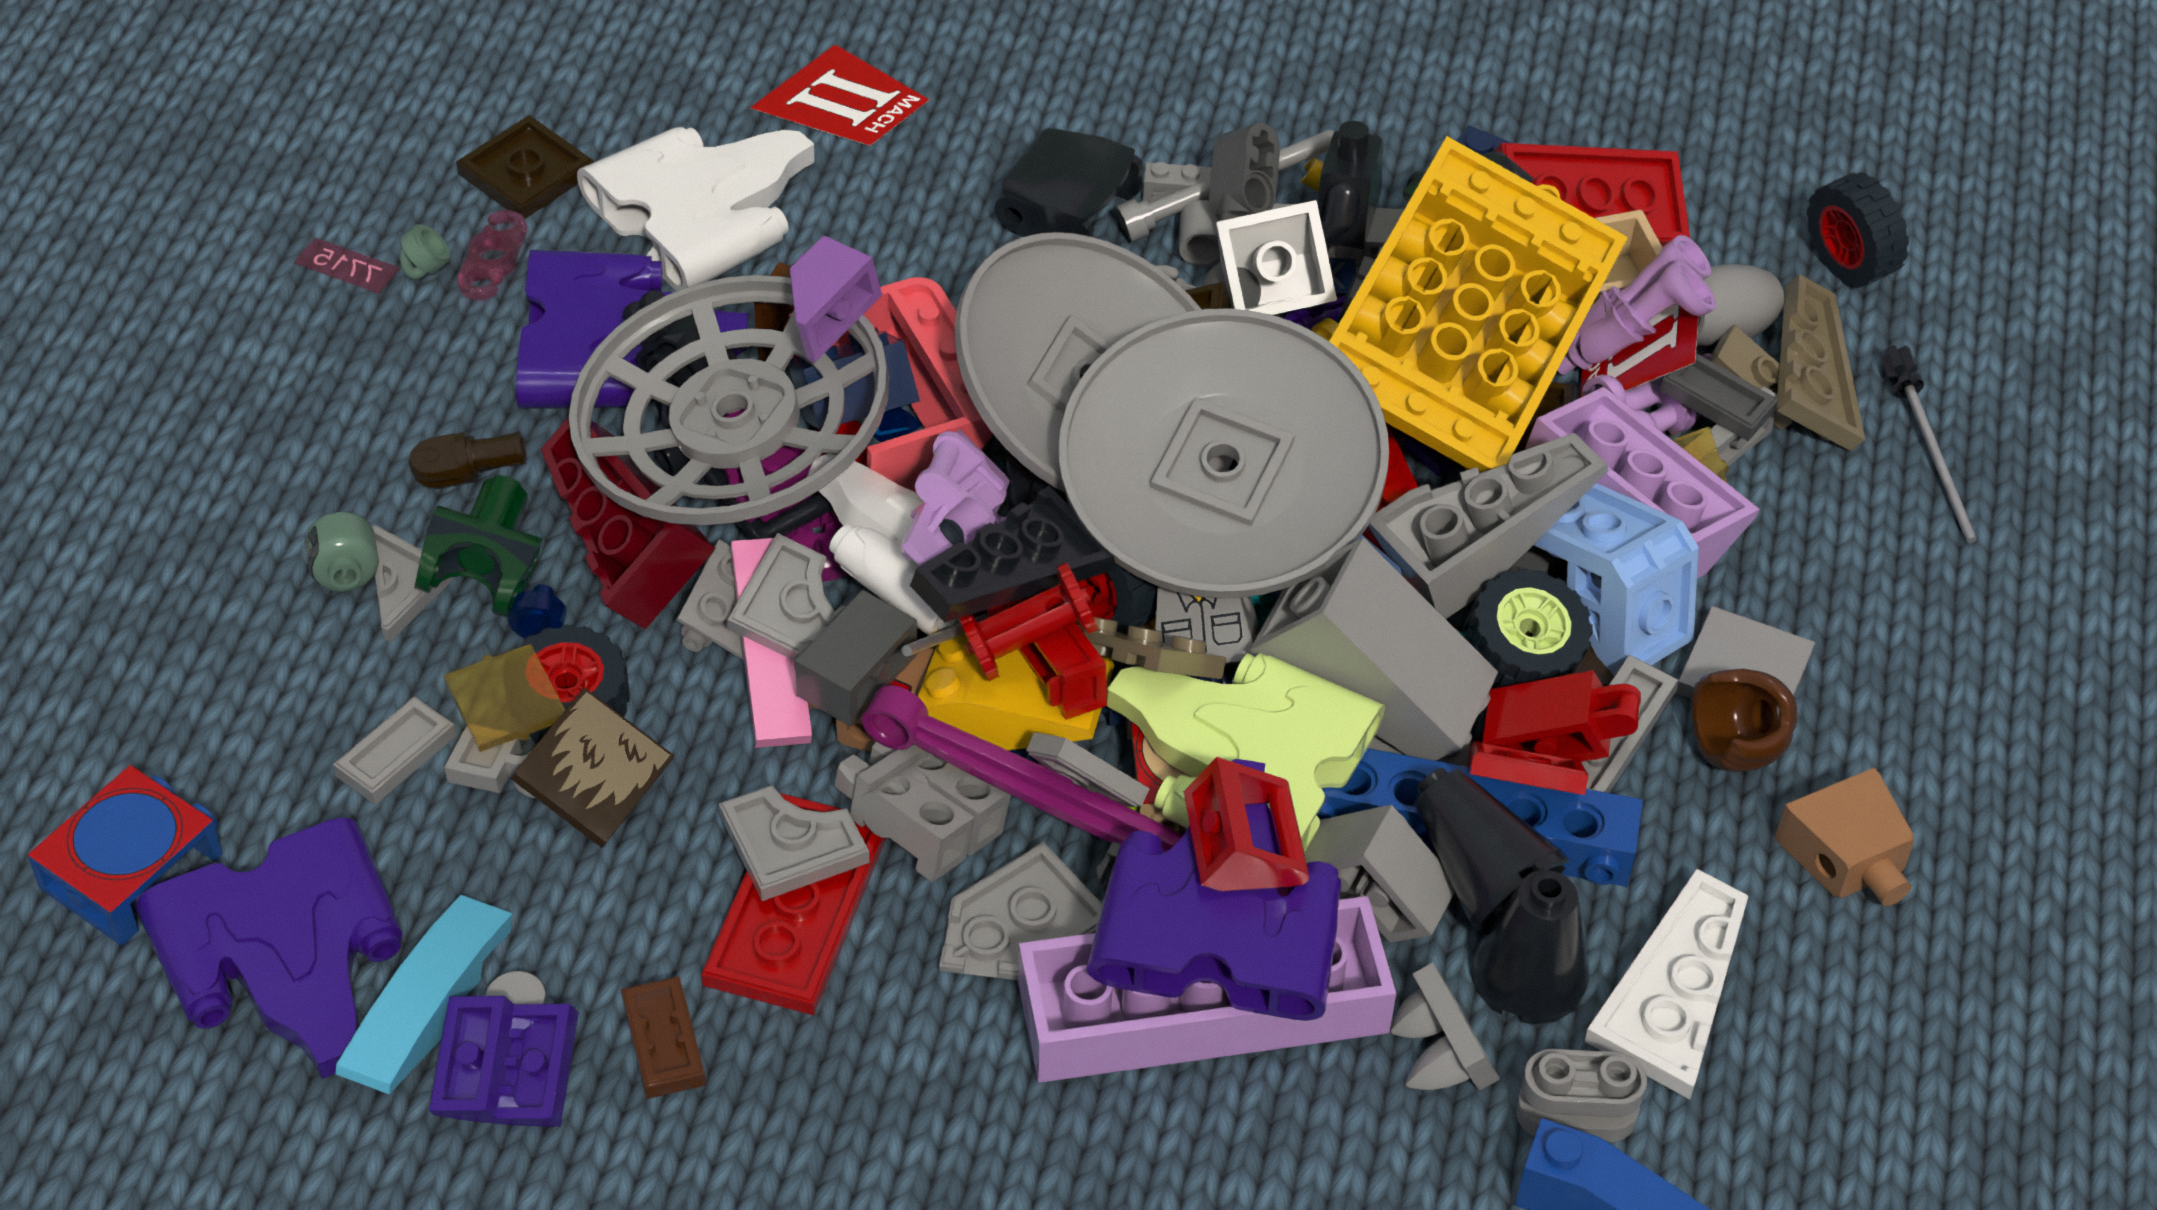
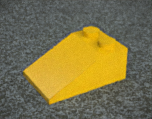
[918,633,1115,751]

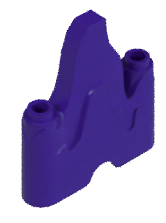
[516,249,748,409]
[1086,759,1342,1021]
[136,818,402,1079]

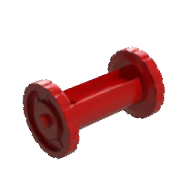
[959,562,1099,682]

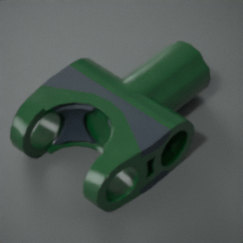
[414,475,542,618]

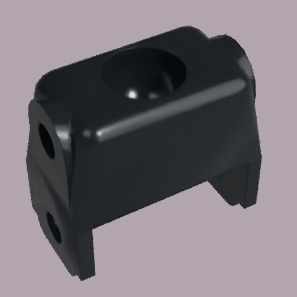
[994,128,1143,237]

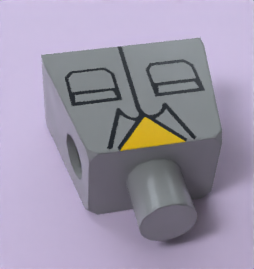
[1155,587,1260,671]

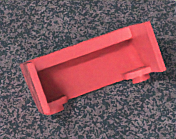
[789,277,994,493]

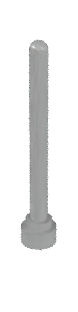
[1116,130,1335,243]

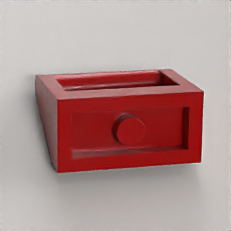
[1183,757,1309,891]

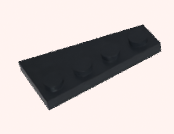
[910,486,1115,622]

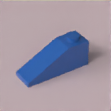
[1515,1118,1711,1210]

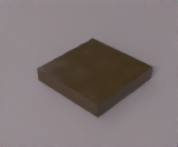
[456,115,594,221]

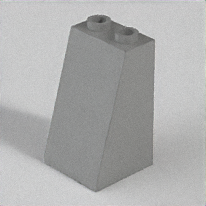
[1250,537,1498,761]

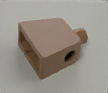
[1775,767,1914,906]

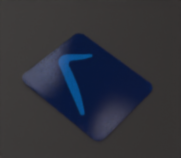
[873,407,922,442]

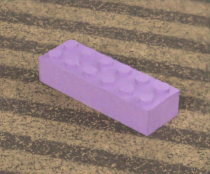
[1018,896,1396,1083]

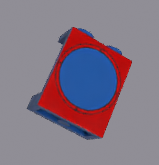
[27,765,223,946]

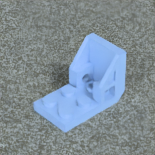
[1534,483,1699,676]

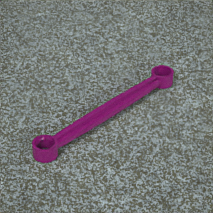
[862,685,1291,897]

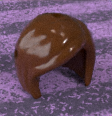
[1691,668,1798,772]

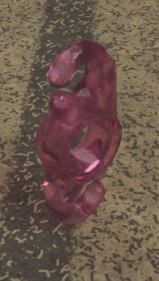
[457,210,528,300]

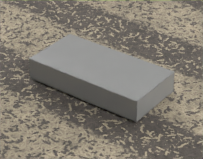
[333,696,456,805]

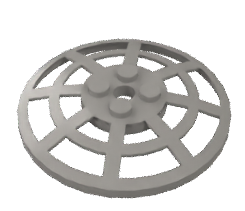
[569,275,890,525]

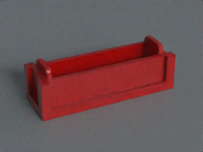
[987,594,1107,720]

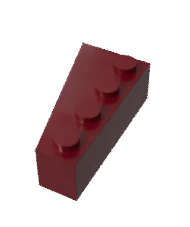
[541,417,716,630]

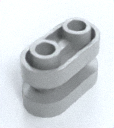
[1516,1049,1647,1142]

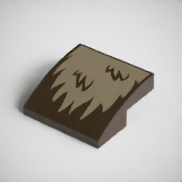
[511,688,675,848]

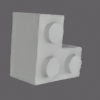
[1304,804,1455,943]

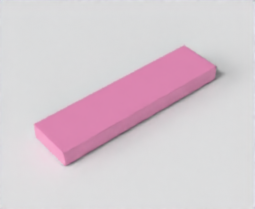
[730,538,812,748]

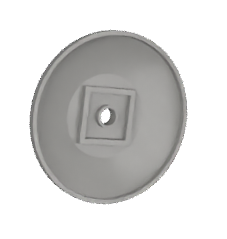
[955,232,1202,493]
[1059,308,1389,598]

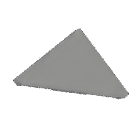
[372,525,455,642]

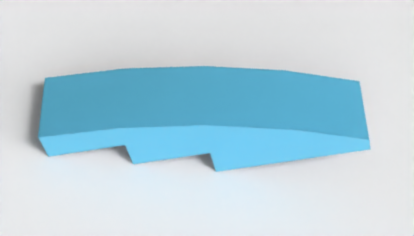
[335,895,513,1095]

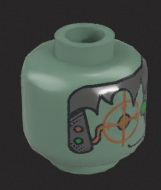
[304,512,379,592]

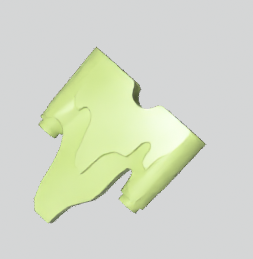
[1107,653,1385,853]

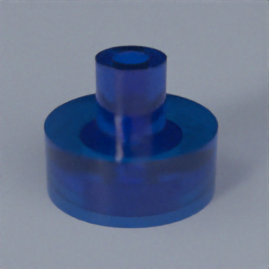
[508,584,567,639]

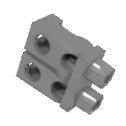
[834,741,1011,883]

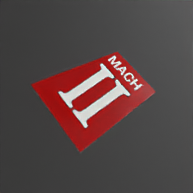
[750,44,930,146]
[1579,304,1699,398]

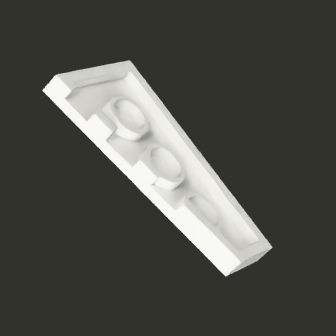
[1584,869,1748,1100]

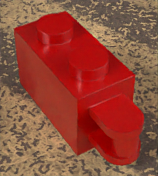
[1482,670,1641,762]

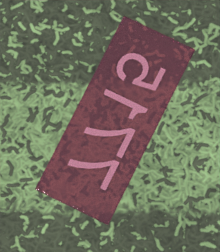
[294,238,400,293]

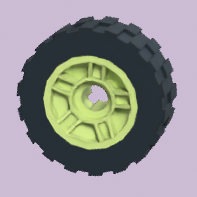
[1463,568,1593,687]

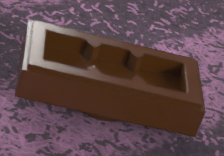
[621,976,706,1099]

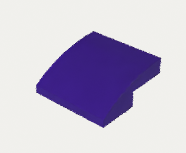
[429,996,579,1127]

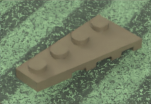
[1076,616,1226,679]

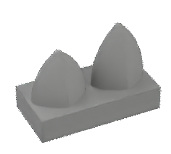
[1390,962,1500,1091]

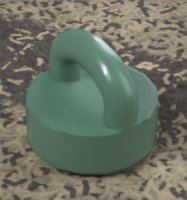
[400,224,450,280]

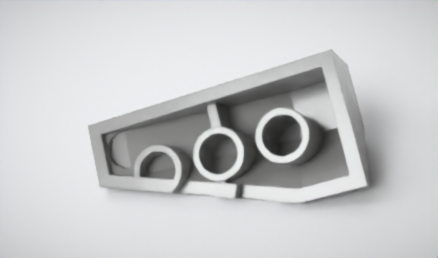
[1368,433,1609,619]

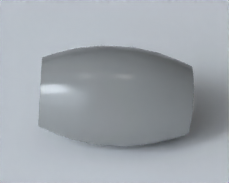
[1697,263,1784,347]

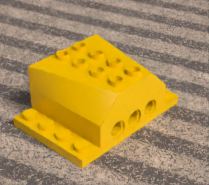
[1329,136,1628,473]

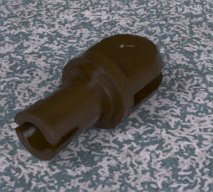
[408,431,527,489]

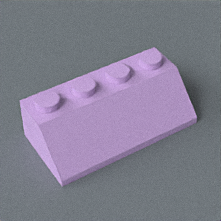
[1525,387,1760,578]

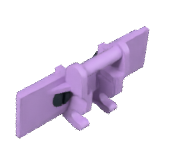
[901,428,1010,566]

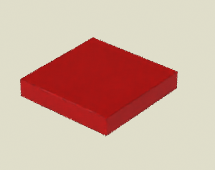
[1467,741,1589,795]

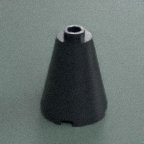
[1414,768,1569,933]
[1471,870,1589,1025]

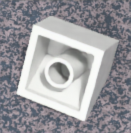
[1216,200,1337,315]

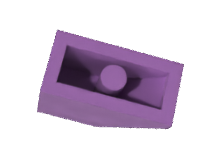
[790,235,882,362]

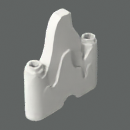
[577,127,814,291]
[807,453,961,636]

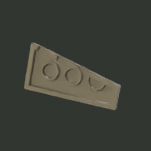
[1776,274,1865,451]

